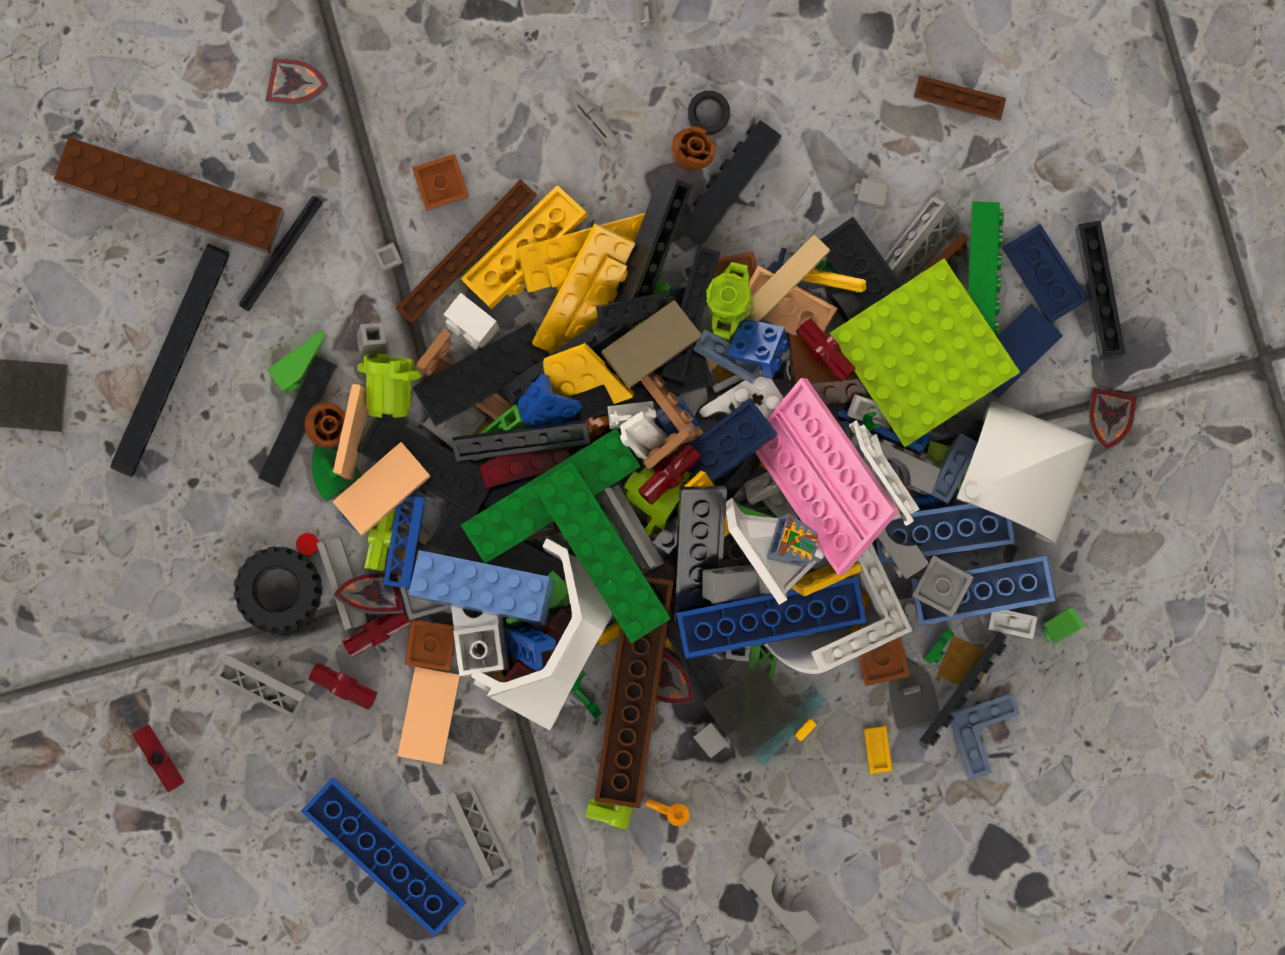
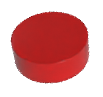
[296,533,319,556]

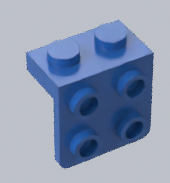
[728,319,789,379]
[518,374,582,426]

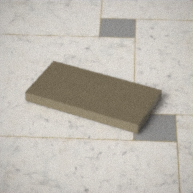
[601,300,702,388]

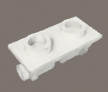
[607,401,656,429]

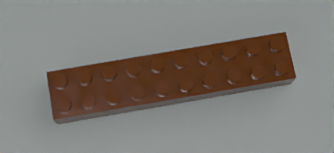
[54,137,284,254]
[594,576,675,808]

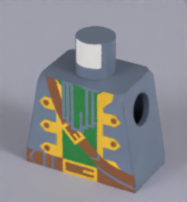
[767,514,824,566]

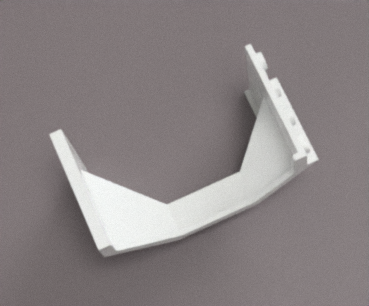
[726,420,919,605]
[471,539,613,730]

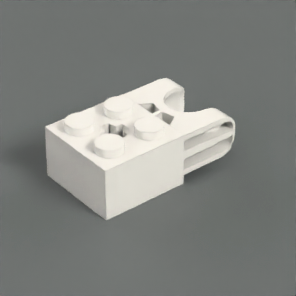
[699,369,784,419]
[451,606,510,677]

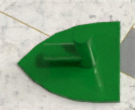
[312,445,362,501]

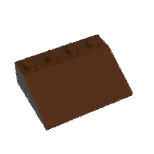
[788,331,872,405]

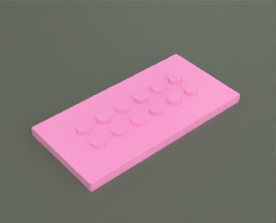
[756,378,899,575]

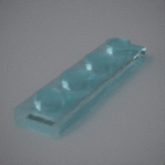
[756,694,827,766]

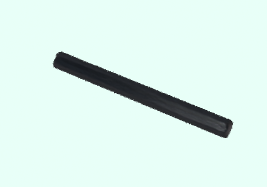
[239,196,322,311]

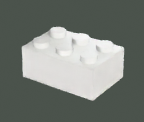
[444,293,500,350]

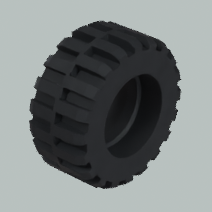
[233,546,323,634]

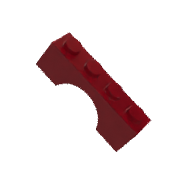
[504,608,572,682]

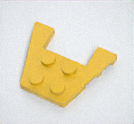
[543,343,634,404]

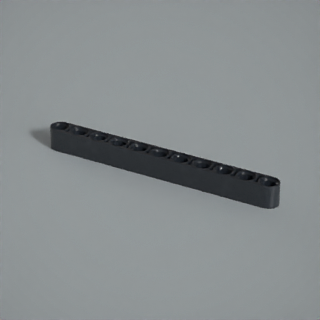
[110,244,230,477]

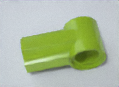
[585,798,634,830]

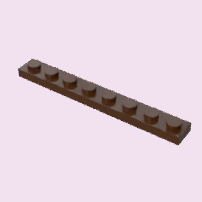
[396,179,537,325]

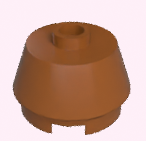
[672,126,716,171]
[305,402,346,447]

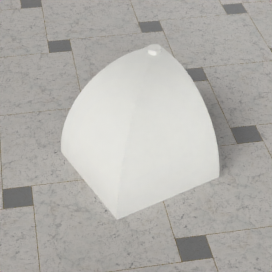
[956,400,1095,546]
[746,544,912,674]

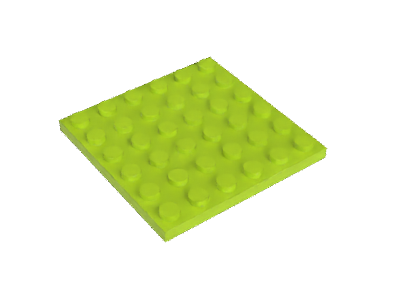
[830,259,1020,448]

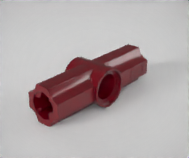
[795,318,856,383]
[638,443,700,505]
[342,612,411,657]
[308,662,378,710]
[132,724,185,793]

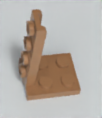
[416,329,513,421]
[641,372,704,470]

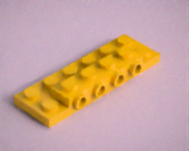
[460,185,588,310]
[517,213,645,292]
[532,224,635,353]

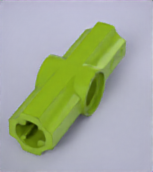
[364,508,396,572]

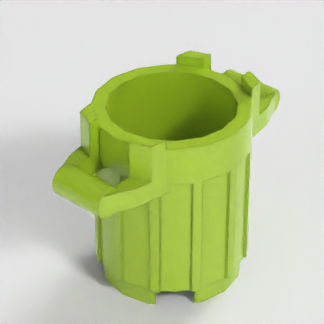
[706,262,753,340]
[357,353,421,418]
[623,462,694,536]

